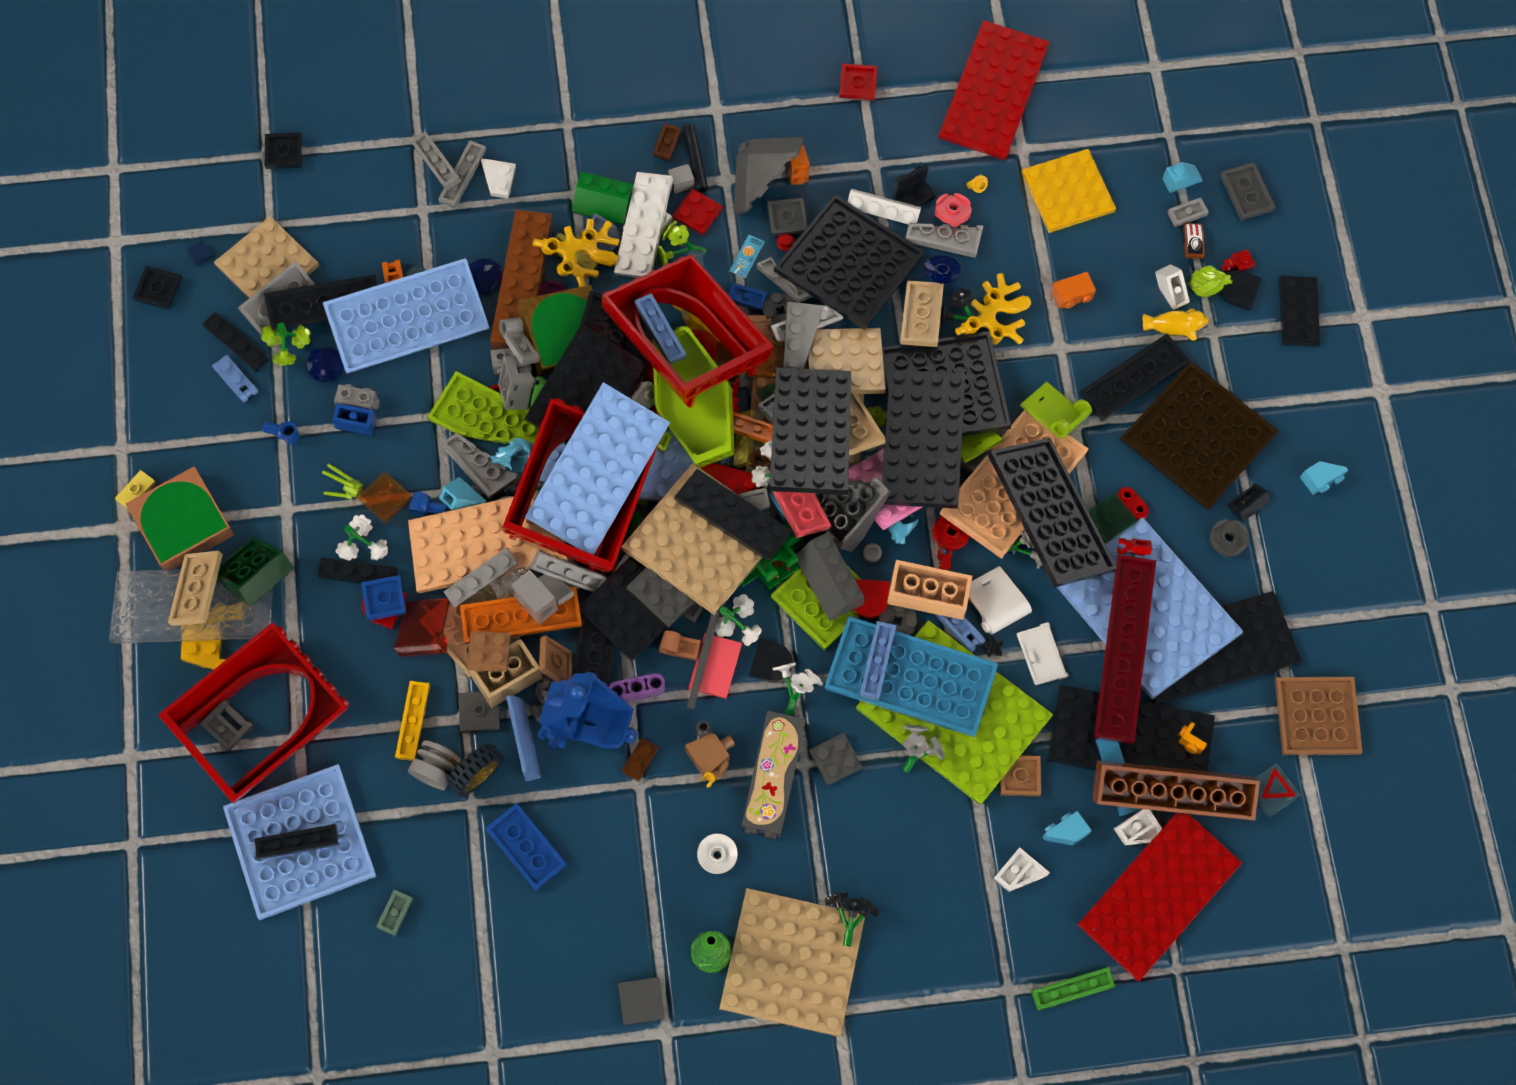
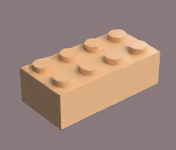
[887,560,972,620]

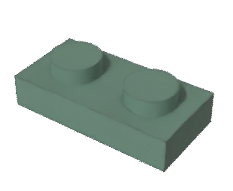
[376,890,413,936]

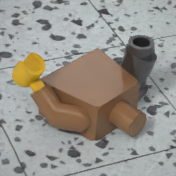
[685,721,735,788]

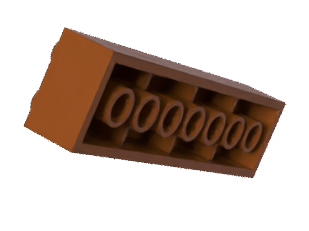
[490,209,553,350]
[1092,760,1260,820]

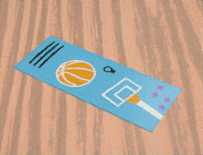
[729,235,765,278]

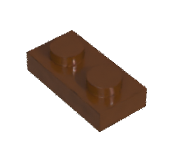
[653,123,681,161]
[621,738,659,782]

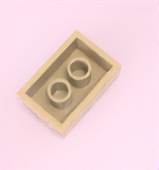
[470,639,543,708]

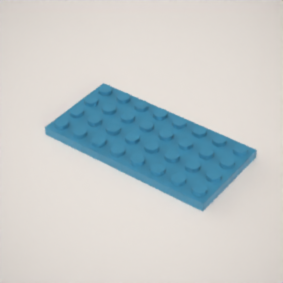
[824,616,998,738]

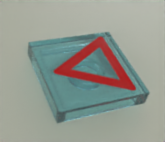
[1256,763,1301,818]

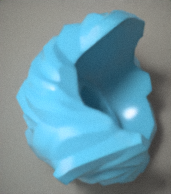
[491,438,534,473]
[887,514,918,544]

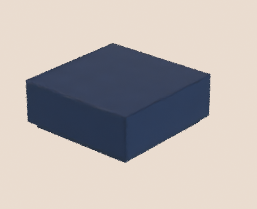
[187,240,213,266]

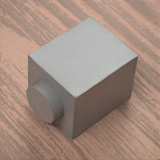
[668,164,695,194]

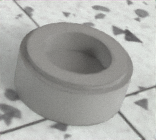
[863,543,882,564]

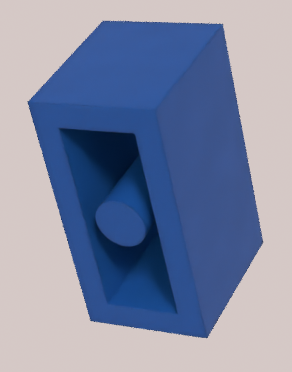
[332,403,377,436]

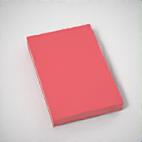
[772,491,831,538]
[689,633,742,699]

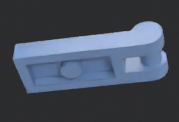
[212,355,259,403]
[934,614,985,653]

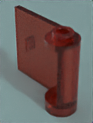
[394,598,450,657]

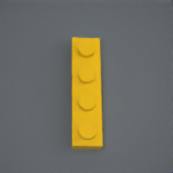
[395,681,430,761]

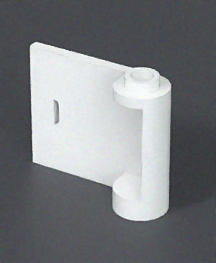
[968,566,1032,635]

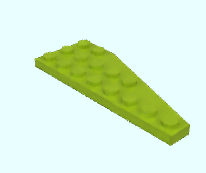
[427,371,539,445]

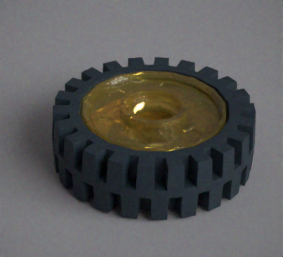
[447,743,504,797]

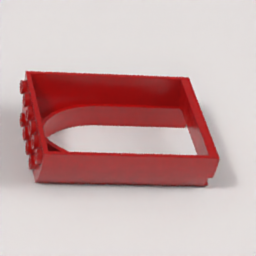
[602,254,774,409]
[502,398,659,572]
[158,622,350,804]

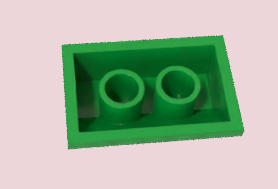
[572,171,634,226]

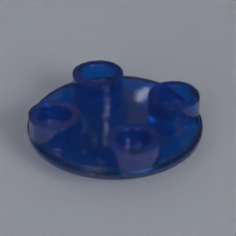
[469,258,502,294]
[306,348,344,383]

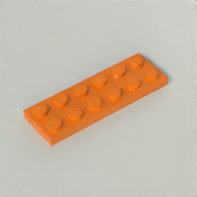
[460,587,582,644]

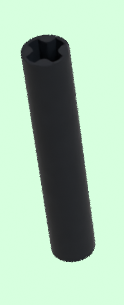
[683,124,708,193]

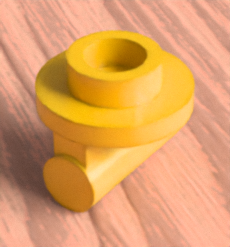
[966,174,988,193]

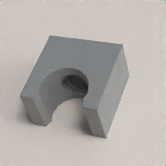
[511,569,558,625]

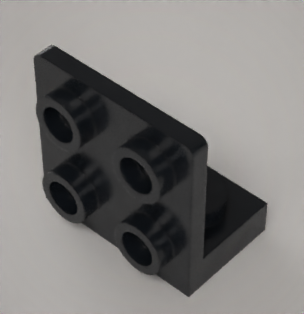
[893,165,935,207]

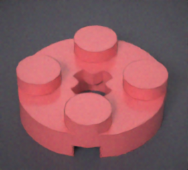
[935,193,972,227]

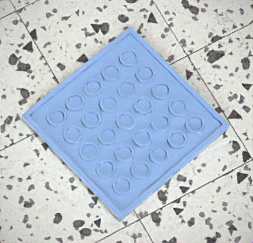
[223,764,377,920]

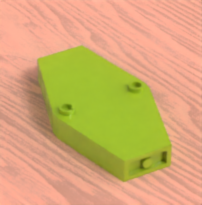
[652,326,735,468]

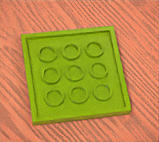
[771,566,861,651]

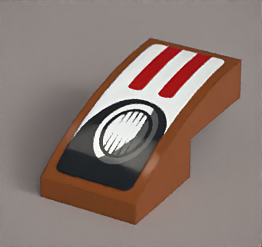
[1183,223,1204,259]

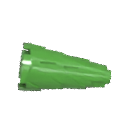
[691,931,732,973]

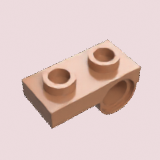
[658,631,701,661]

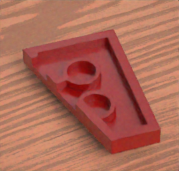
[700,463,759,494]

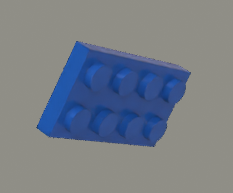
[485,803,567,891]

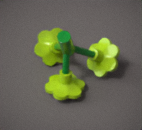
[657,221,707,266]
[261,323,311,366]

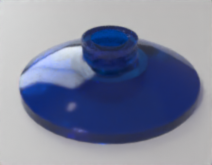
[924,255,961,284]

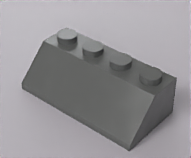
[796,532,864,622]

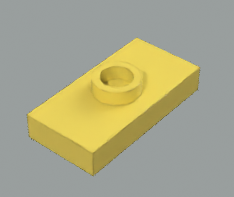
[115,470,156,509]

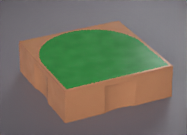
[126,466,235,573]

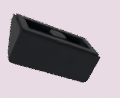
[1227,483,1270,522]

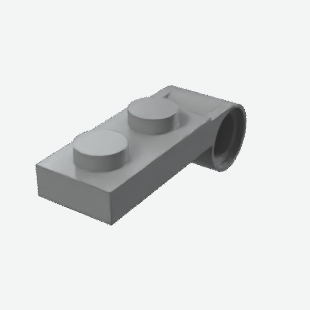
[499,317,540,365]

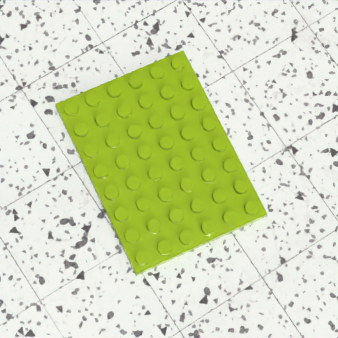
[856,620,1053,806]

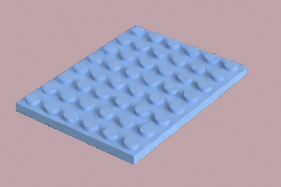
[1057,518,1243,699]

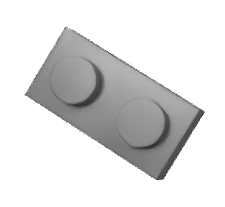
[1167,197,1209,227]

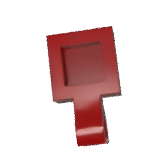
[1221,249,1256,272]
[1117,538,1152,556]
[937,549,952,571]

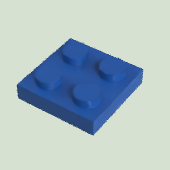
[361,575,407,621]

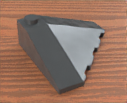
[734,137,804,215]
[815,478,891,552]

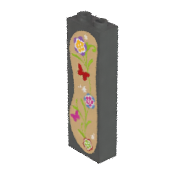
[741,711,806,839]

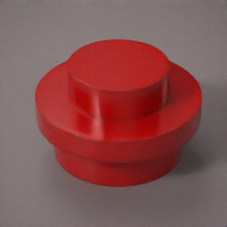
[777,234,795,252]

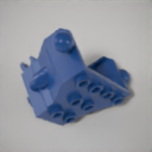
[538,672,637,749]

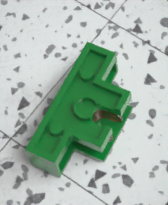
[740,523,804,590]

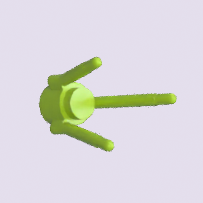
[322,464,363,500]

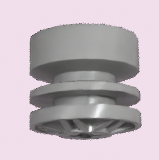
[408,740,461,790]

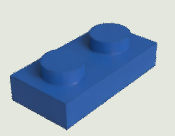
[728,282,767,312]

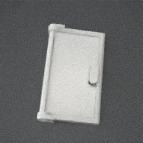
[1017,622,1068,686]

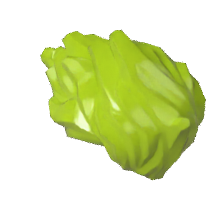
[1187,266,1233,297]

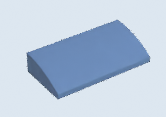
[506,695,541,781]

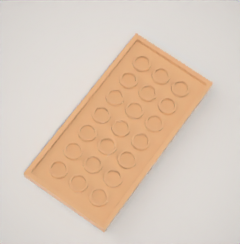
[940,410,1089,559]
[408,491,568,594]

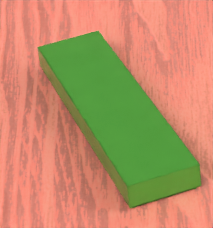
[1031,967,1116,1011]

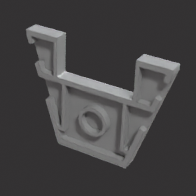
[757,257,813,303]

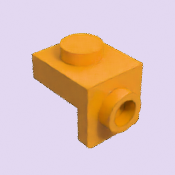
[1179,722,1207,755]

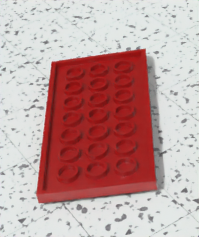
[938,20,1050,160]
[1077,812,1242,982]

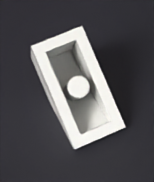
[1155,264,1190,310]

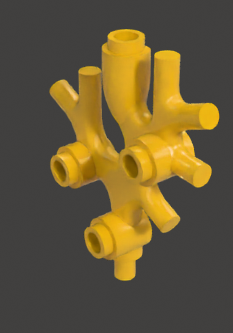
[533,219,619,287]
[955,273,1031,345]

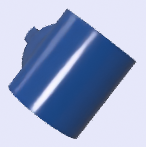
[262,421,300,444]
[408,492,447,516]

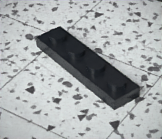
[202,312,269,372]
[318,558,399,583]
[254,824,339,860]

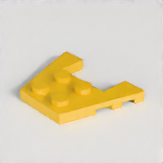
[181,603,245,670]

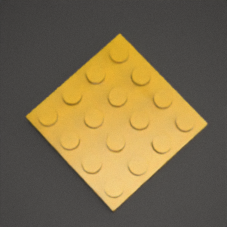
[1021,149,1116,233]

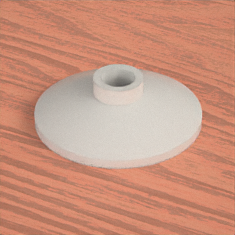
[697,834,737,874]

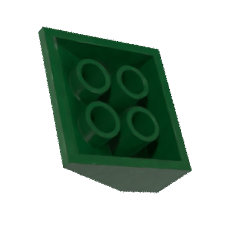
[216,536,294,606]

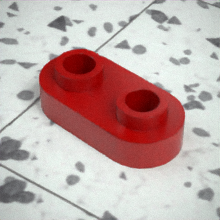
[1116,487,1149,521]

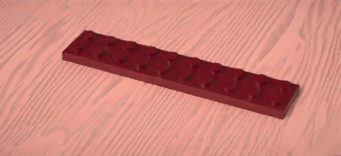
[1094,554,1156,744]

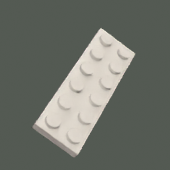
[614,172,673,278]

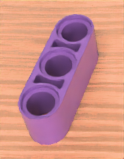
[609,674,665,702]

